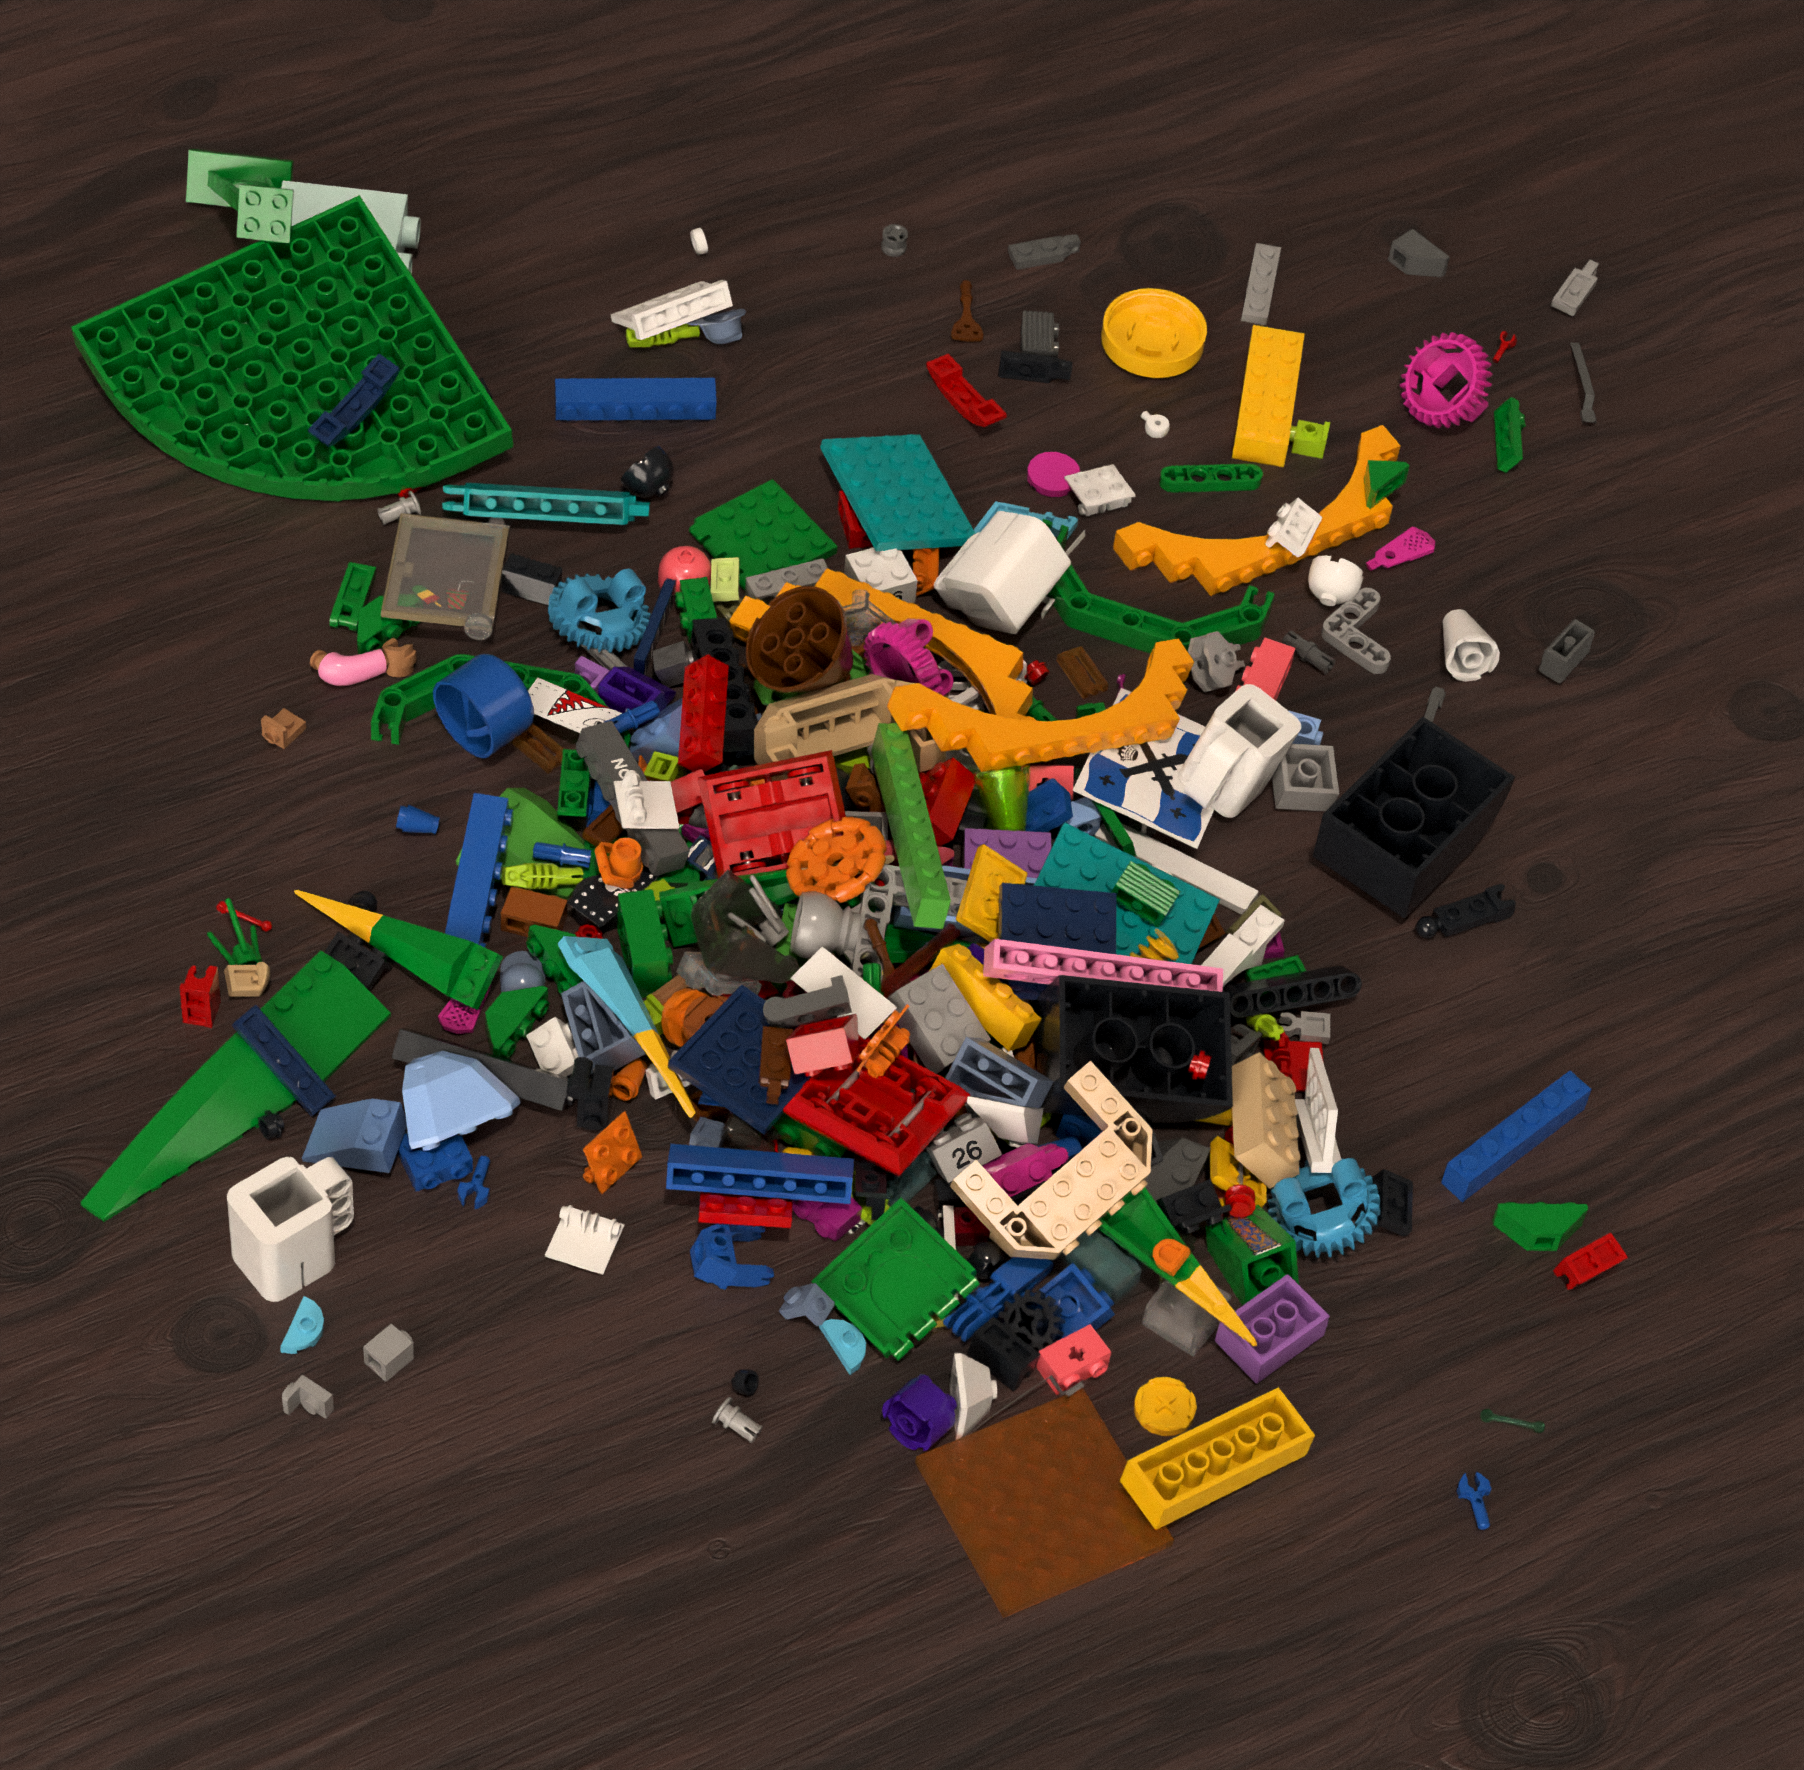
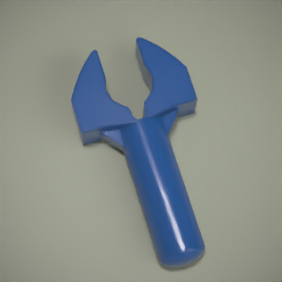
[458,1156,490,1210]
[1456,1472,1491,1530]

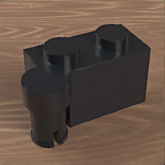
[566,1057,614,1130]

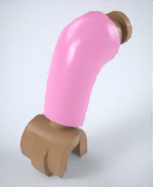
[310,638,417,686]

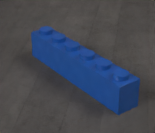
[555,378,717,421]
[445,793,514,948]
[1441,1071,1592,1203]
[666,1144,854,1204]

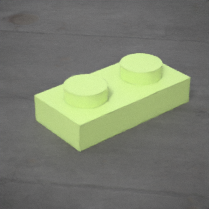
[711,557,740,602]

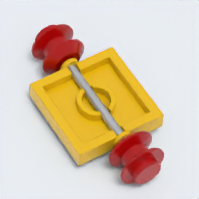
[1210,1126,1266,1218]

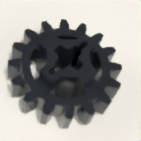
[999,1289,1066,1352]

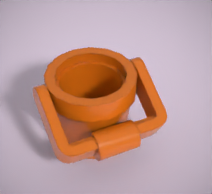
[595,838,643,889]

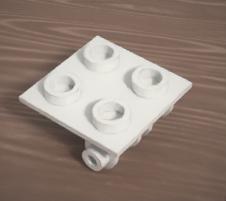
[1064,464,1135,516]
[614,770,679,829]
[545,1205,624,1275]

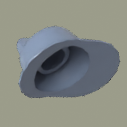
[685,309,746,344]

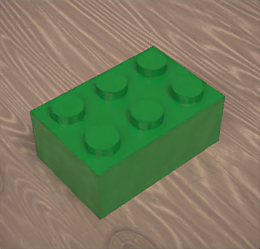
[617,889,673,998]

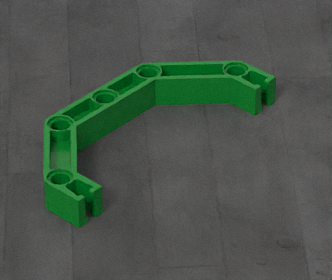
[1042,519,1275,654]
[371,654,630,750]

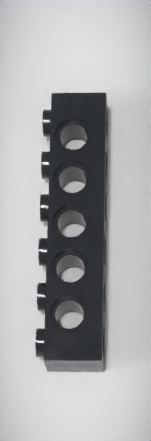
[690,618,759,752]

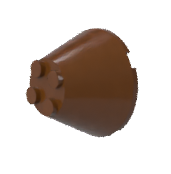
[746,586,853,692]

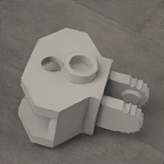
[1188,631,1245,692]

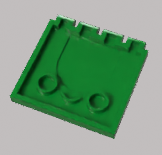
[688,479,838,591]
[811,1198,980,1361]

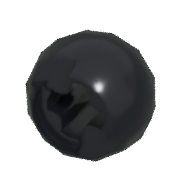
[966,1241,1005,1280]

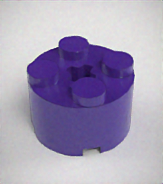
[882,1374,957,1451]

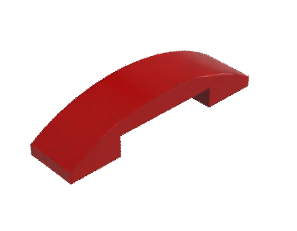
[926,354,1007,427]

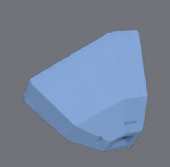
[402,1051,521,1151]

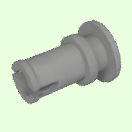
[377,491,421,525]
[712,1397,763,1444]

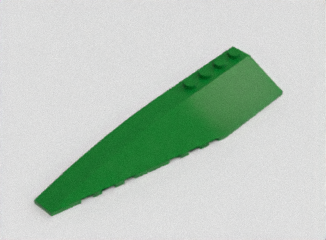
[80,950,391,1222]

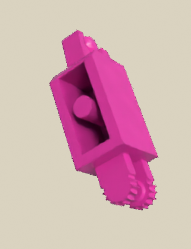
[982,1143,1069,1197]

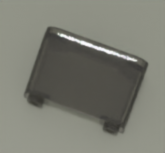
[691,870,800,984]

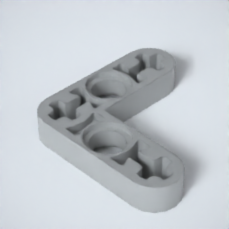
[1321,588,1391,674]

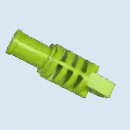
[626,324,700,347]
[502,863,583,889]

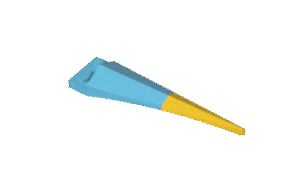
[557,936,695,1118]

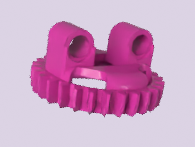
[1399,332,1493,429]
[863,618,954,696]

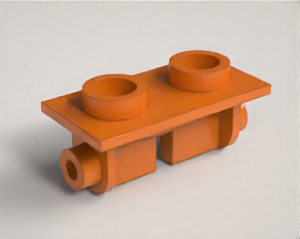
[912,548,939,597]

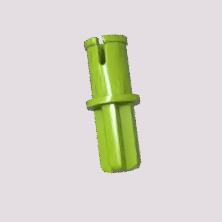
[1246,1014,1284,1041]

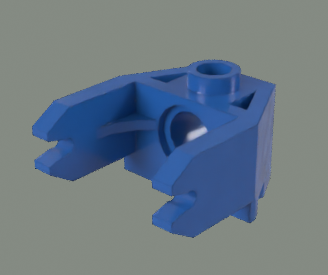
[690,1224,774,1290]

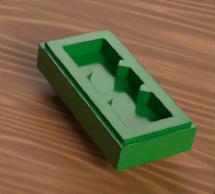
[1244,955,1306,997]

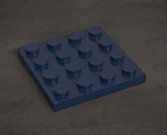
[998,883,1117,1003]
[668,985,811,1135]

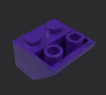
[598,666,676,728]

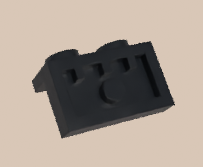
[325,931,393,991]
[854,1154,887,1220]
[1364,1169,1413,1237]
[1156,1179,1232,1236]

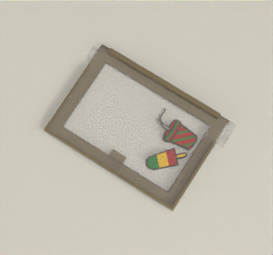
[381,513,510,640]

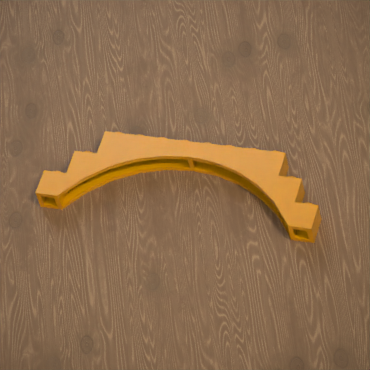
[1113,425,1401,596]
[729,568,1037,721]
[887,639,1194,772]

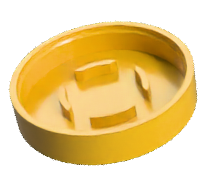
[1101,288,1207,378]

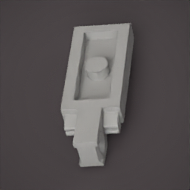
[1551,260,1599,316]

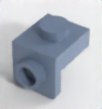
[778,1283,834,1326]

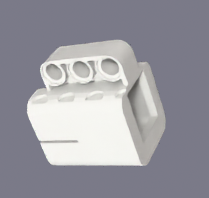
[934,511,1071,634]
[1178,684,1301,818]
[227,1157,354,1302]

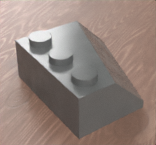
[1145,1138,1211,1205]

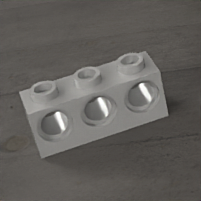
[745,559,828,606]

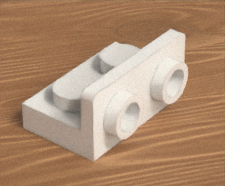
[1265,498,1323,558]

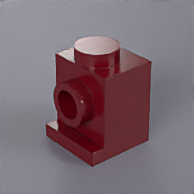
[954,1207,990,1246]

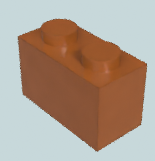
[501,886,567,937]

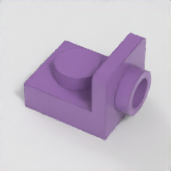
[575,656,610,694]

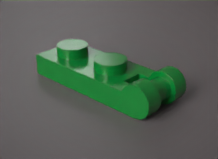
[330,562,376,632]

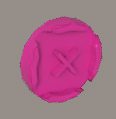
[1027,452,1080,497]

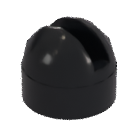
[731,1369,759,1395]

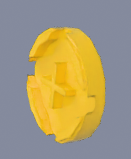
[1134,1377,1197,1436]

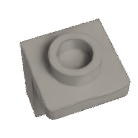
[282,1375,334,1419]

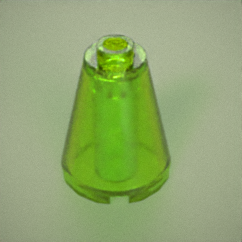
[974,765,1031,831]

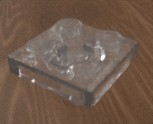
[843,589,896,646]

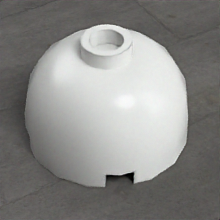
[1308,555,1364,606]

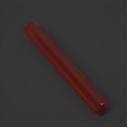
[881,924,960,994]

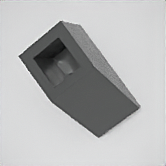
[1388,229,1450,277]

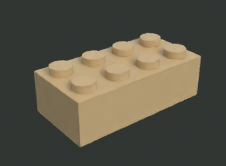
[1232,1052,1300,1188]

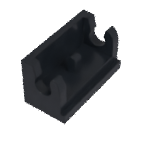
[967,1317,1041,1392]

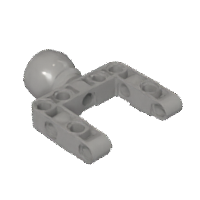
[790,864,967,1016]

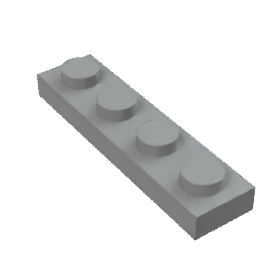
[1241,243,1281,325]

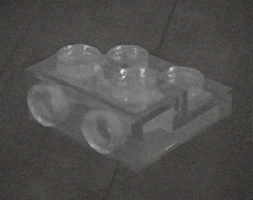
[676,951,762,996]

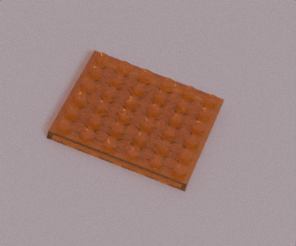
[915,1388,1174,1618]

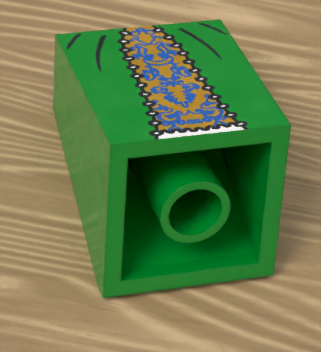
[1205,1205,1299,1306]

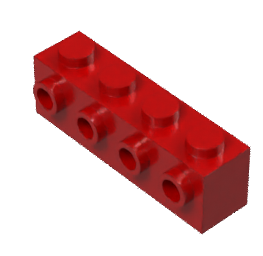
[678,654,729,772]

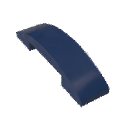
[308,354,400,447]

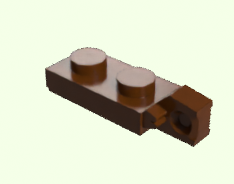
[758,1026,793,1105]

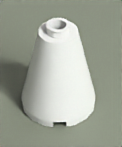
[1443,609,1500,682]

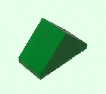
[1364,460,1410,509]

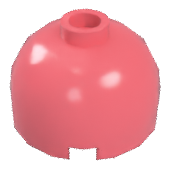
[658,546,711,592]

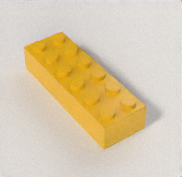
[1232,325,1304,467]
[1120,1387,1315,1530]

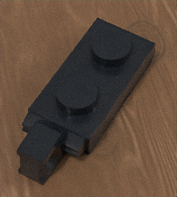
[998,350,1072,384]

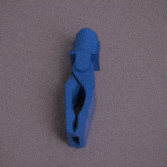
[943,1257,1054,1343]

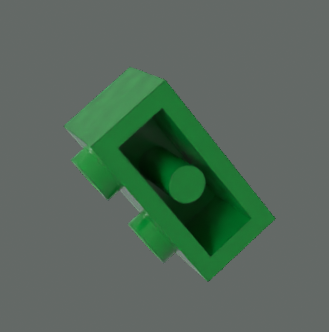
[675,577,717,643]

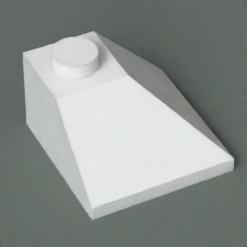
[967,1096,1044,1147]
[949,1353,997,1440]

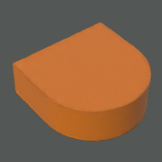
[1153,1239,1191,1276]

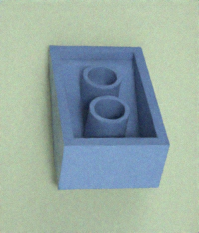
[630,698,683,764]
[302,1099,407,1173]

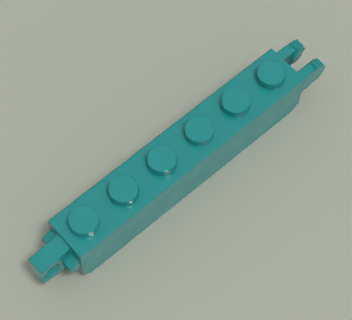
[442,483,650,525]

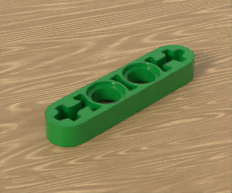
[1159,464,1263,492]

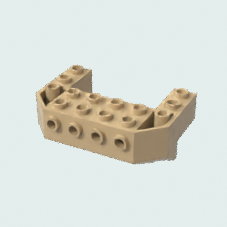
[754,674,946,782]
[950,1061,1152,1260]

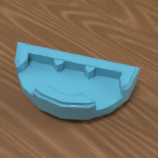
[280,1296,324,1354]
[819,1319,866,1375]

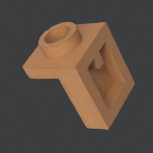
[261,708,306,749]

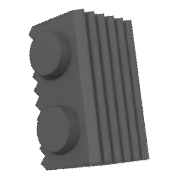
[1020,310,1059,358]
[1539,619,1595,683]

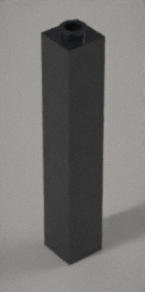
[392,1028,576,1111]

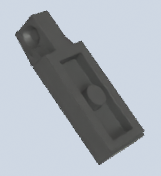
[1008,234,1081,270]

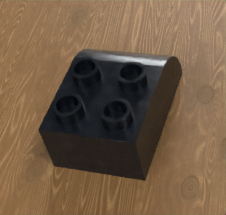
[1313,717,1515,918]
[1036,975,1233,1123]

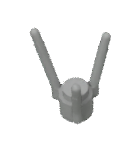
[728,875,789,946]

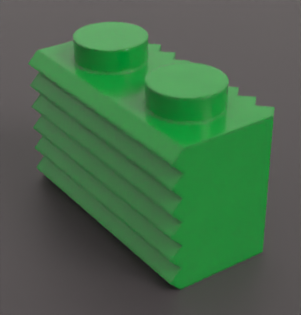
[1111,861,1181,927]

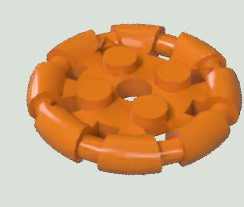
[786,817,887,903]

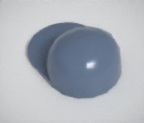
[500,951,545,993]

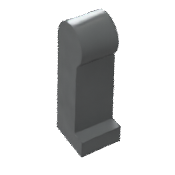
[763,975,852,1029]

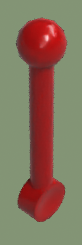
[216,901,272,932]

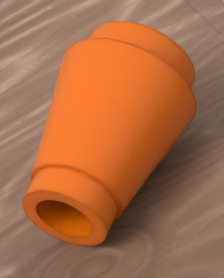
[613,1058,648,1101]

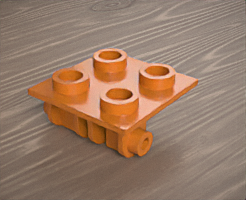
[857,1004,910,1078]
[583,1111,643,1194]

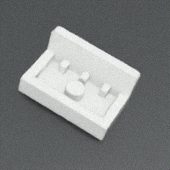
[526,1016,578,1077]

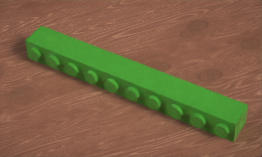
[871,723,951,929]

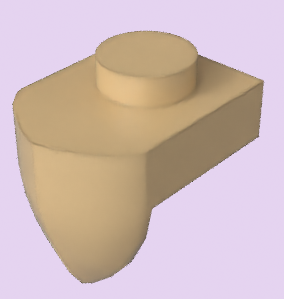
[224,962,270,997]

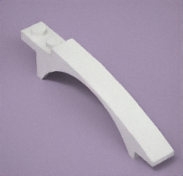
[1201,905,1285,987]

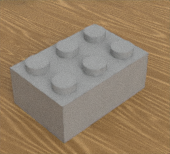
[887,964,991,1074]

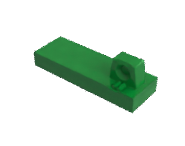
[1494,397,1526,473]
[1092,800,1137,857]

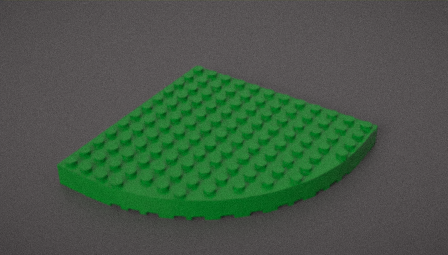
[71,195,513,501]

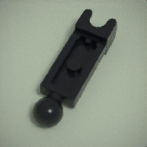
[1416,884,1516,938]

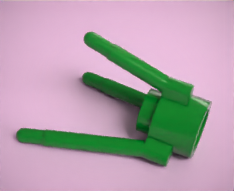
[207,898,262,965]

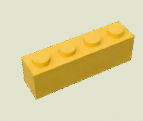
[929,944,1042,1051]

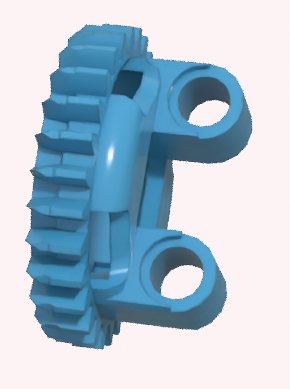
[548,569,650,653]
[1268,1158,1380,1258]

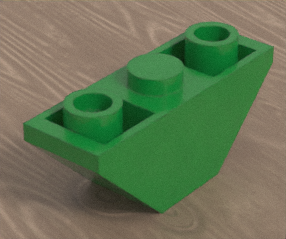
[357,596,423,654]
[557,749,590,817]
[526,924,584,997]
[485,986,550,1058]
[1492,1202,1588,1251]

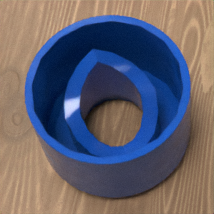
[433,654,534,758]

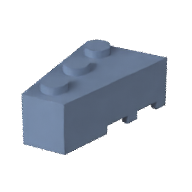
[561,981,646,1074]
[945,1037,1054,1108]

